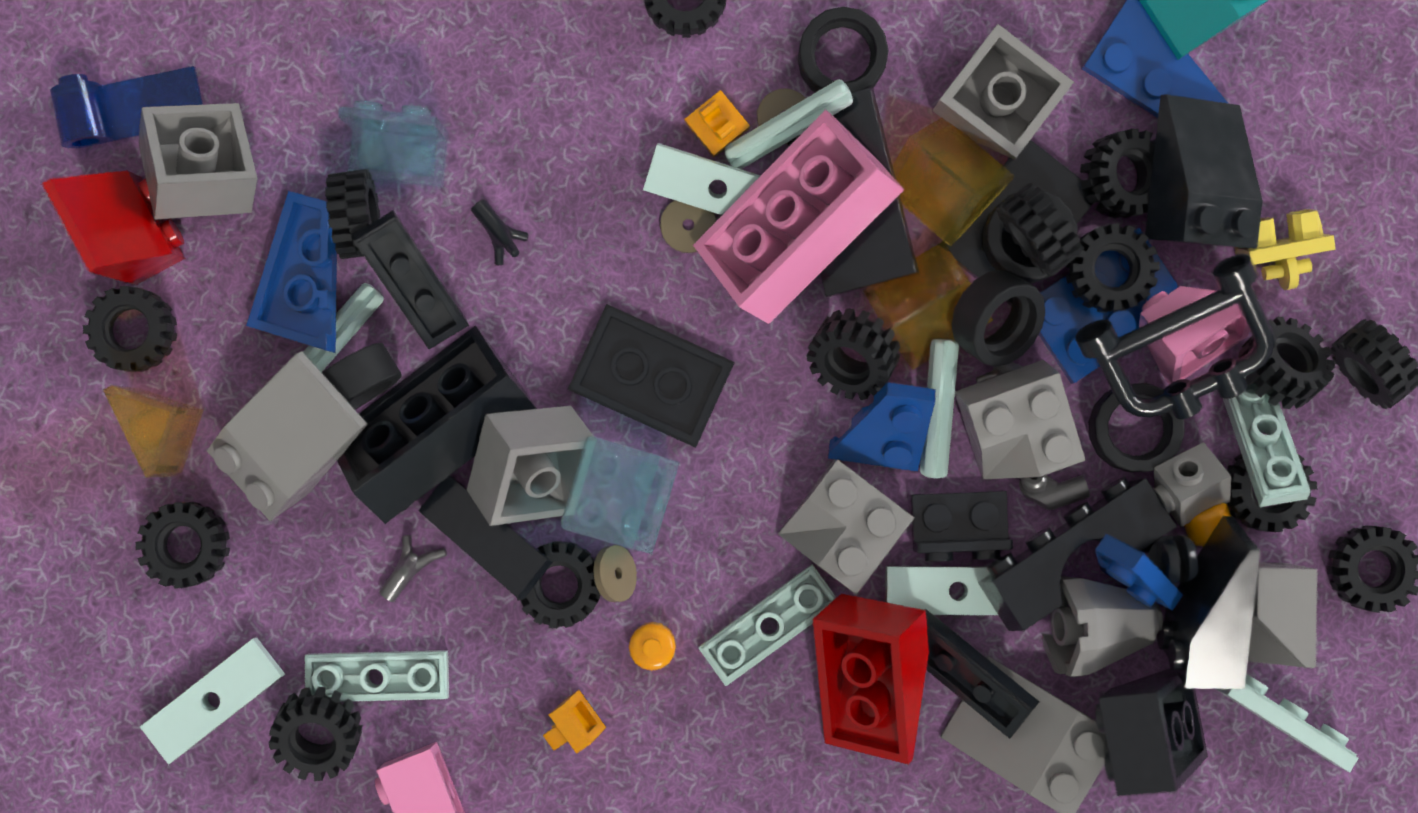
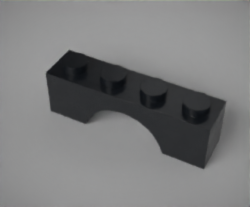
[978,477,1177,631]

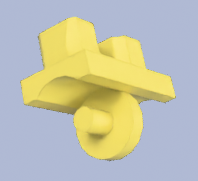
[1234,209,1336,290]

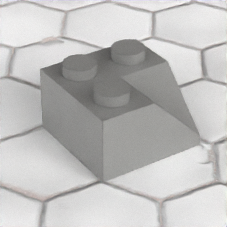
[932,24,1074,160]
[138,103,257,219]
[955,360,1086,479]
[467,406,596,526]
[778,459,914,595]
[1248,562,1317,668]

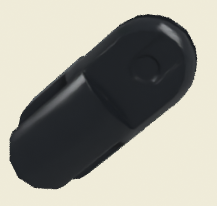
[1140,535,1198,584]

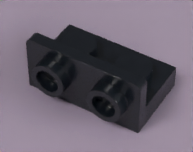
[911,491,1013,561]

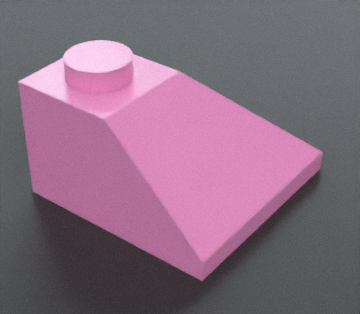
[1139,286,1250,384]

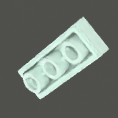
[643,143,760,215]
[1223,376,1311,507]
[698,564,836,686]
[885,566,998,615]
[140,637,285,765]
[305,650,449,702]
[1215,674,1359,772]

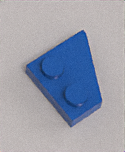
[828,382,935,472]
[1095,534,1183,611]

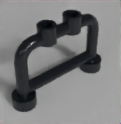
[1075,254,1275,419]

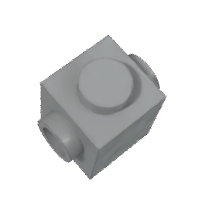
[1153,442,1231,527]

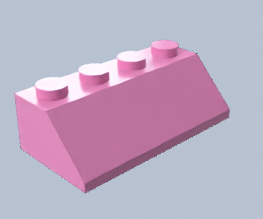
[693,109,904,324]

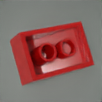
[41,170,185,285]
[813,593,929,765]

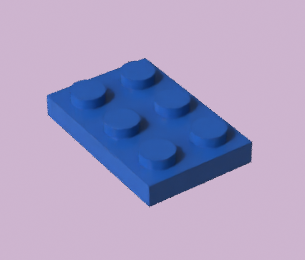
[1039,227,1179,384]

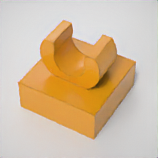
[684,90,750,158]
[542,690,607,754]

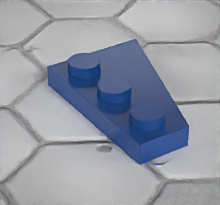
[1082,0,1228,118]
[246,191,337,353]

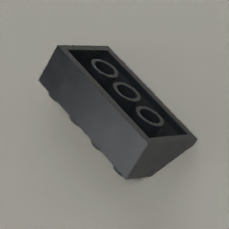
[337,325,537,524]

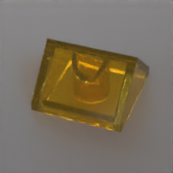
[892,118,1014,247]
[863,240,993,370]
[103,385,204,478]

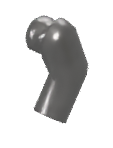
[1019,475,1090,510]

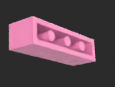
[375,742,465,813]

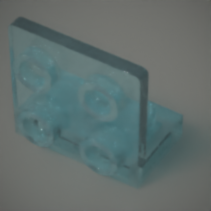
[338,101,449,188]
[560,436,680,554]

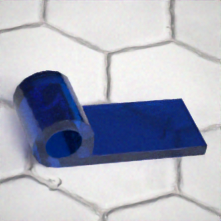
[50,66,203,148]

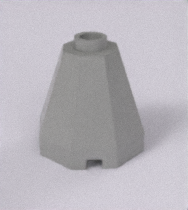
[1042,576,1163,677]

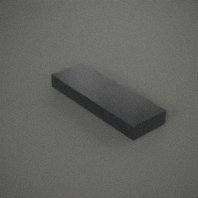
[352,210,469,349]
[418,475,553,600]
[925,609,1040,739]

